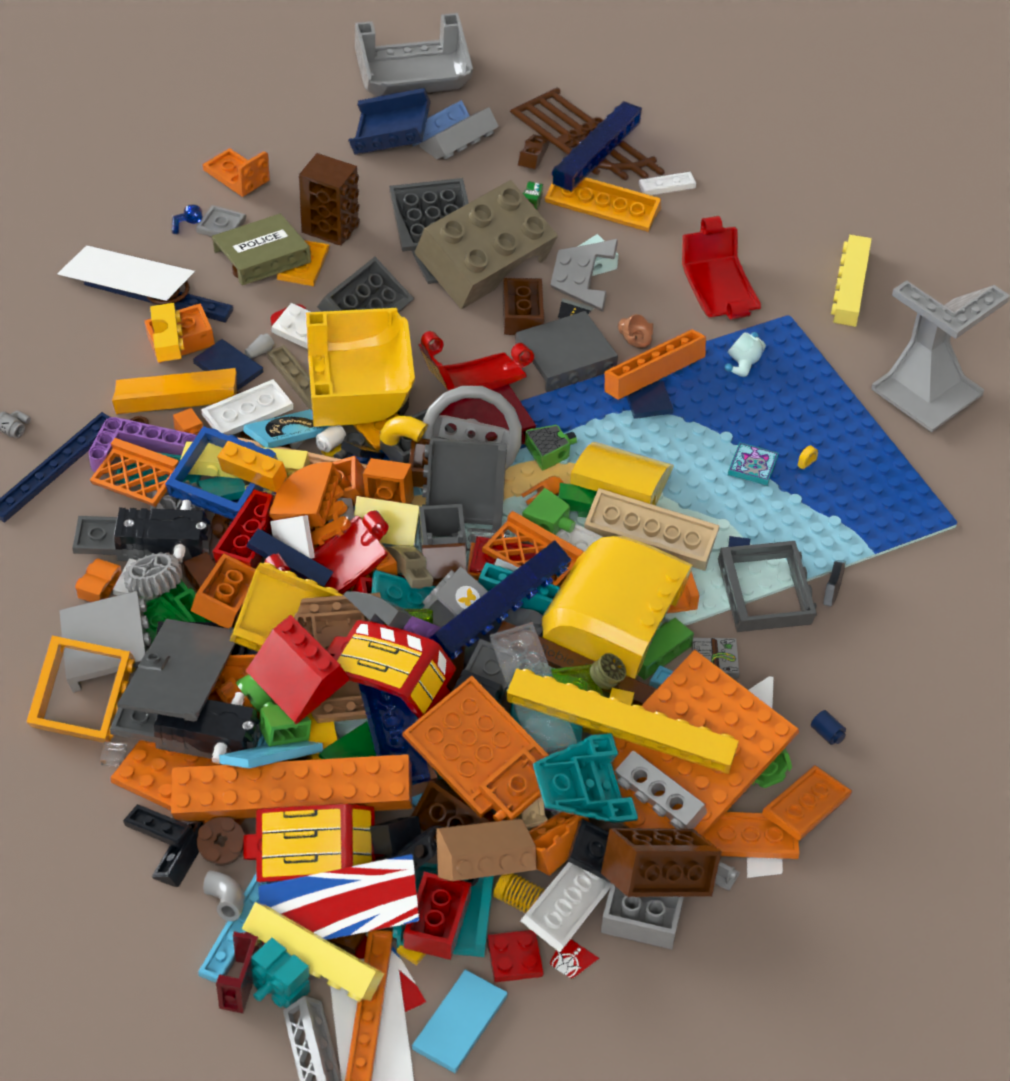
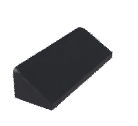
[152,821,204,887]

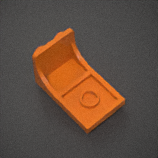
[203,148,270,197]

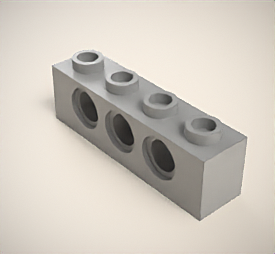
[615,750,707,829]

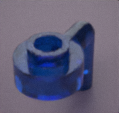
[172,205,202,234]

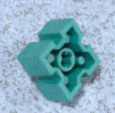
[251,938,310,1008]

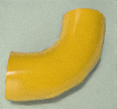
[380,416,428,446]

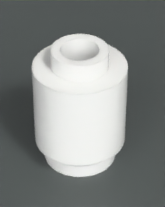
[316,425,346,452]

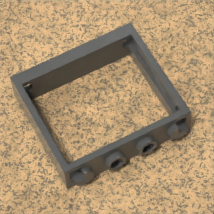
[718,541,817,632]

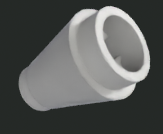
[245,333,275,359]

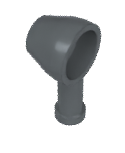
[334,432,365,459]

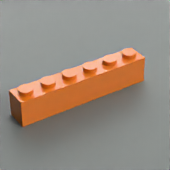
[605,329,706,400]

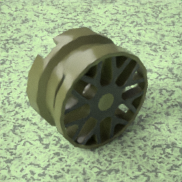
[590,653,626,690]

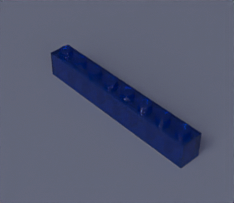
[552,101,642,191]
[429,540,572,660]

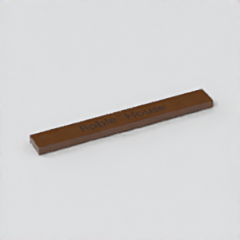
[494,621,657,706]

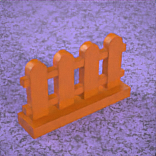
[310,475,351,550]

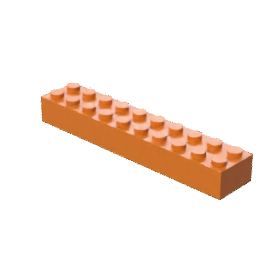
[171,755,412,822]

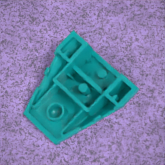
[533,733,638,823]

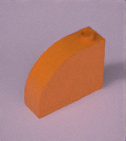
[269,462,340,527]

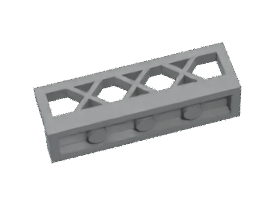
[283,996,341,1081]

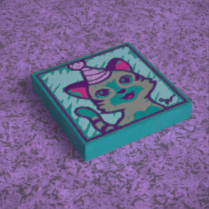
[728,442,779,486]

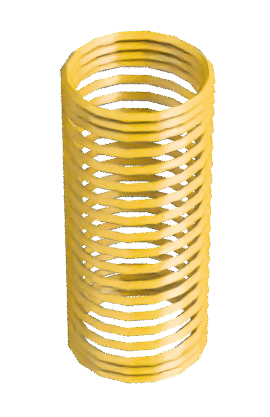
[493,873,545,913]

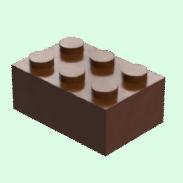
[503,278,544,335]

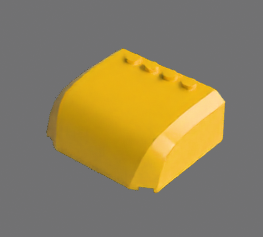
[306,308,415,427]
[541,536,693,679]

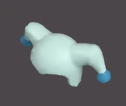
[724,332,766,377]

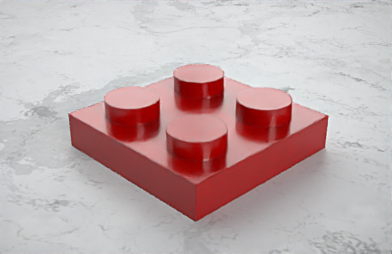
[487,930,543,983]

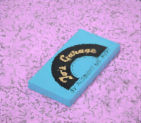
[243,409,330,448]

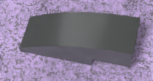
[344,591,412,629]

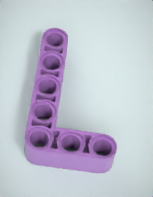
[88,417,197,472]

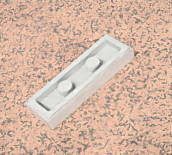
[639,172,696,195]

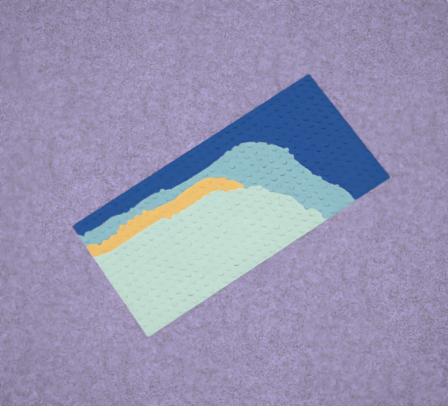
[229,315,957,739]

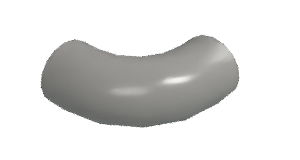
[203,870,245,921]

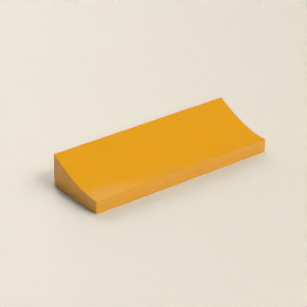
[545,169,661,232]
[112,368,237,414]

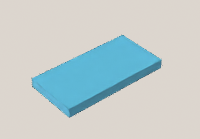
[219,741,323,768]
[412,970,508,1073]

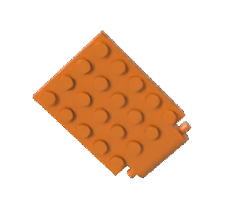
[402,676,549,821]

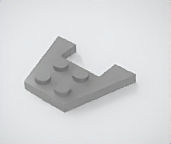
[551,239,618,311]

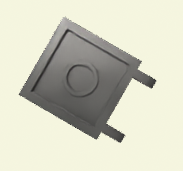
[419,504,467,555]

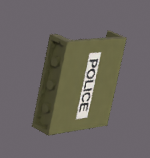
[212,213,311,286]

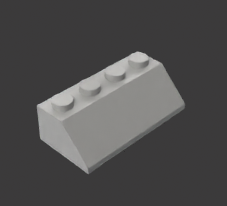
[419,107,499,159]

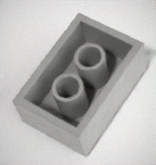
[601,883,684,949]

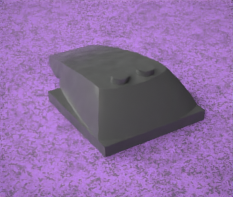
[389,178,469,284]

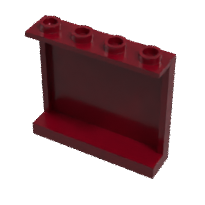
[439,384,536,445]

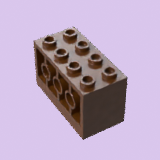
[299,153,360,246]
[601,828,722,897]

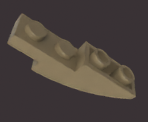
[385,545,433,589]

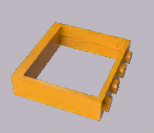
[26,635,135,744]

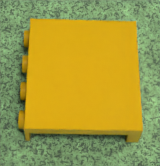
[230,562,343,652]

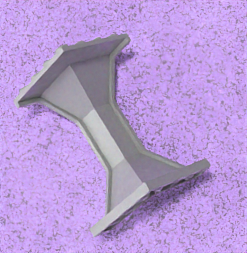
[871,280,1010,432]

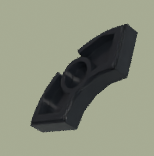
[823,560,846,606]

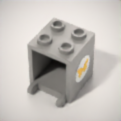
[420,566,500,639]

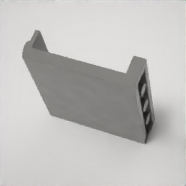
[59,591,152,692]

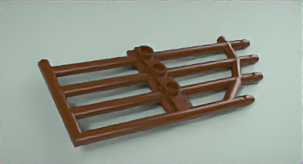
[510,87,665,180]

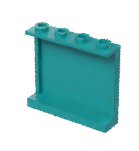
[393,863,494,957]

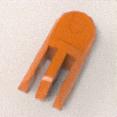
[521,476,563,505]

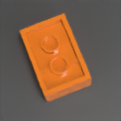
[144,304,215,363]

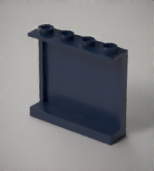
[348,88,430,154]

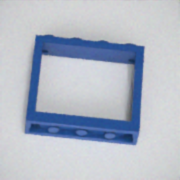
[165,426,278,520]

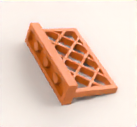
[90,438,179,507]
[482,511,583,586]

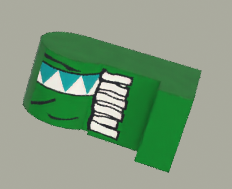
[523,181,543,210]

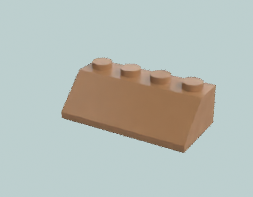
[436,819,536,881]

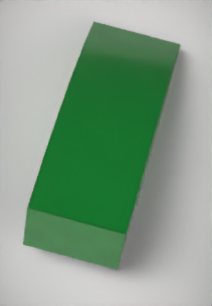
[559,483,597,518]
[160,580,212,622]

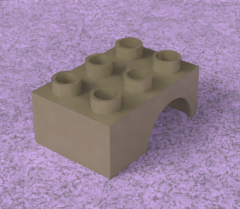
[414,180,558,309]

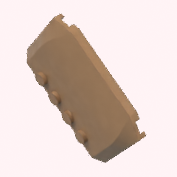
[294,593,398,723]

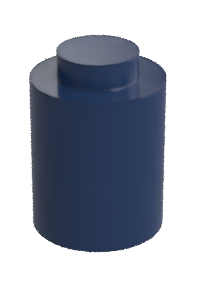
[811,710,846,745]

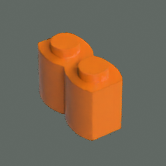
[75,558,122,602]

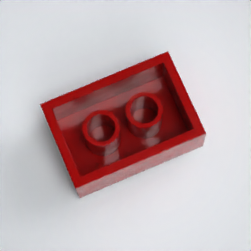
[403,872,471,960]

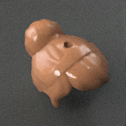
[618,314,653,348]

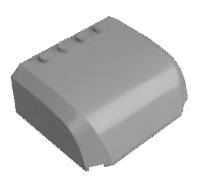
[355,13,473,97]

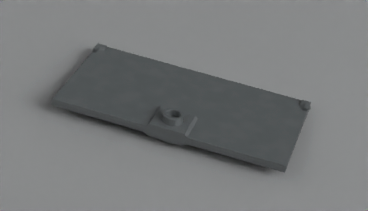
[117,619,237,721]

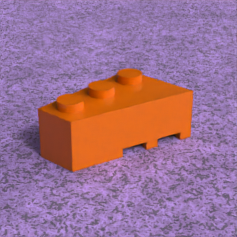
[528,812,589,876]

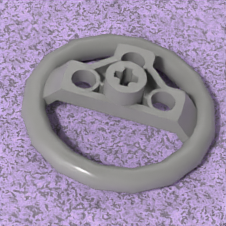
[422,386,522,469]

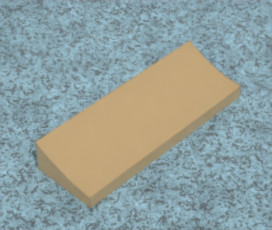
[584,488,719,571]

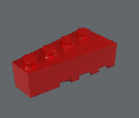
[212,490,274,569]

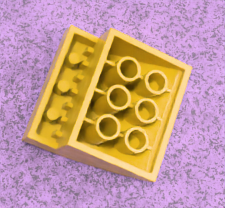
[570,442,674,506]

